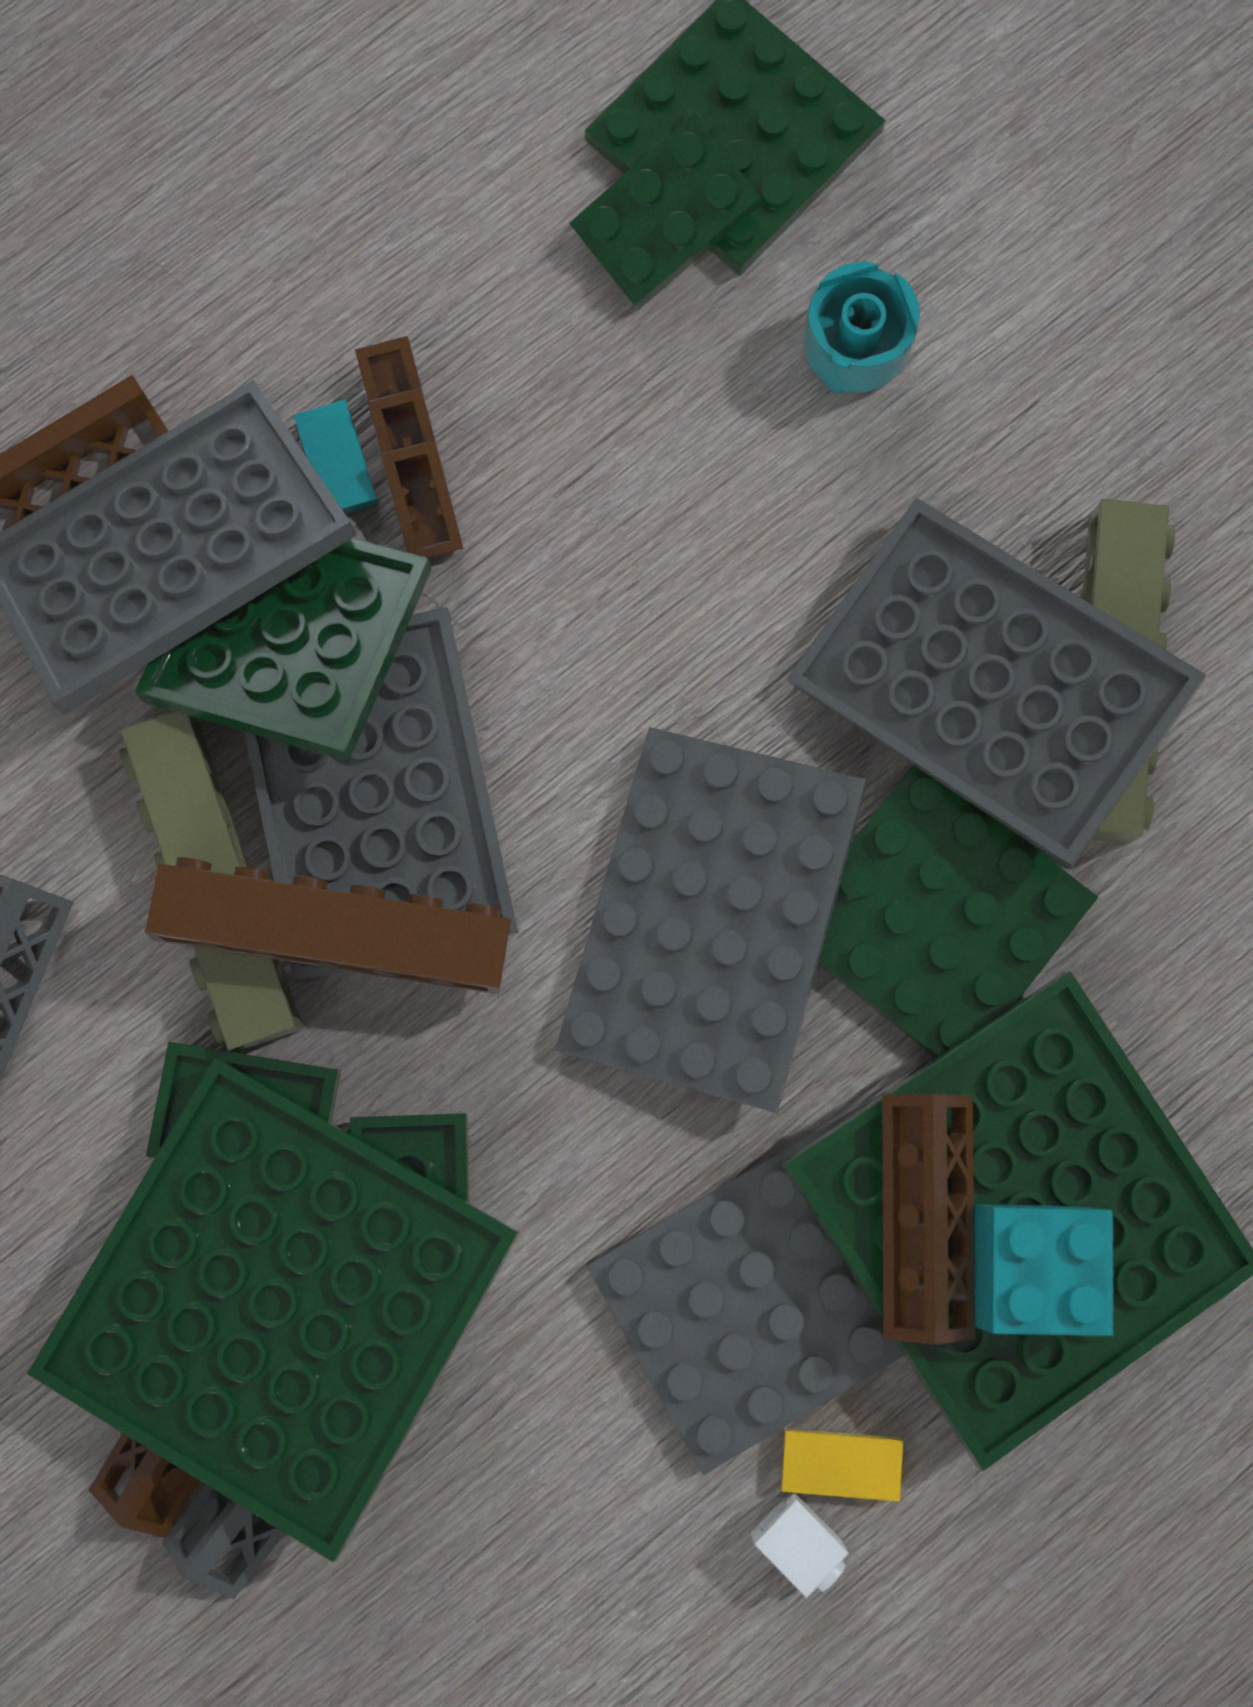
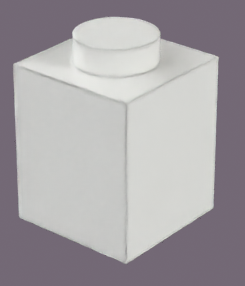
[751,1492,849,1598]

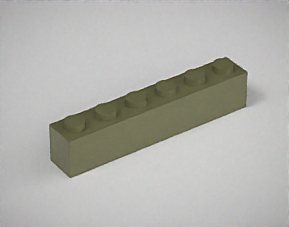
[1082,499,1175,844]
[119,711,304,1053]

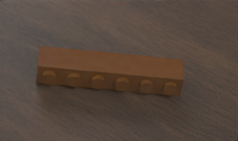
[145,857,511,995]

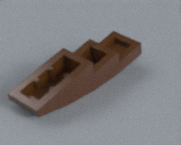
[355,336,464,558]

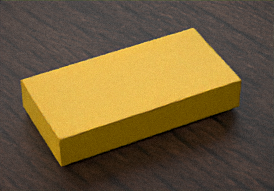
[780,1428,903,1502]

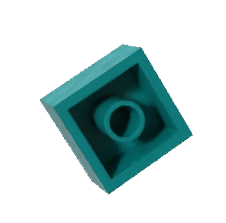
[974,1204,1113,1336]

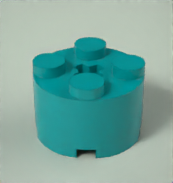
[803,261,920,393]

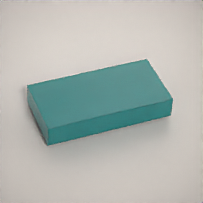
[293,399,379,515]

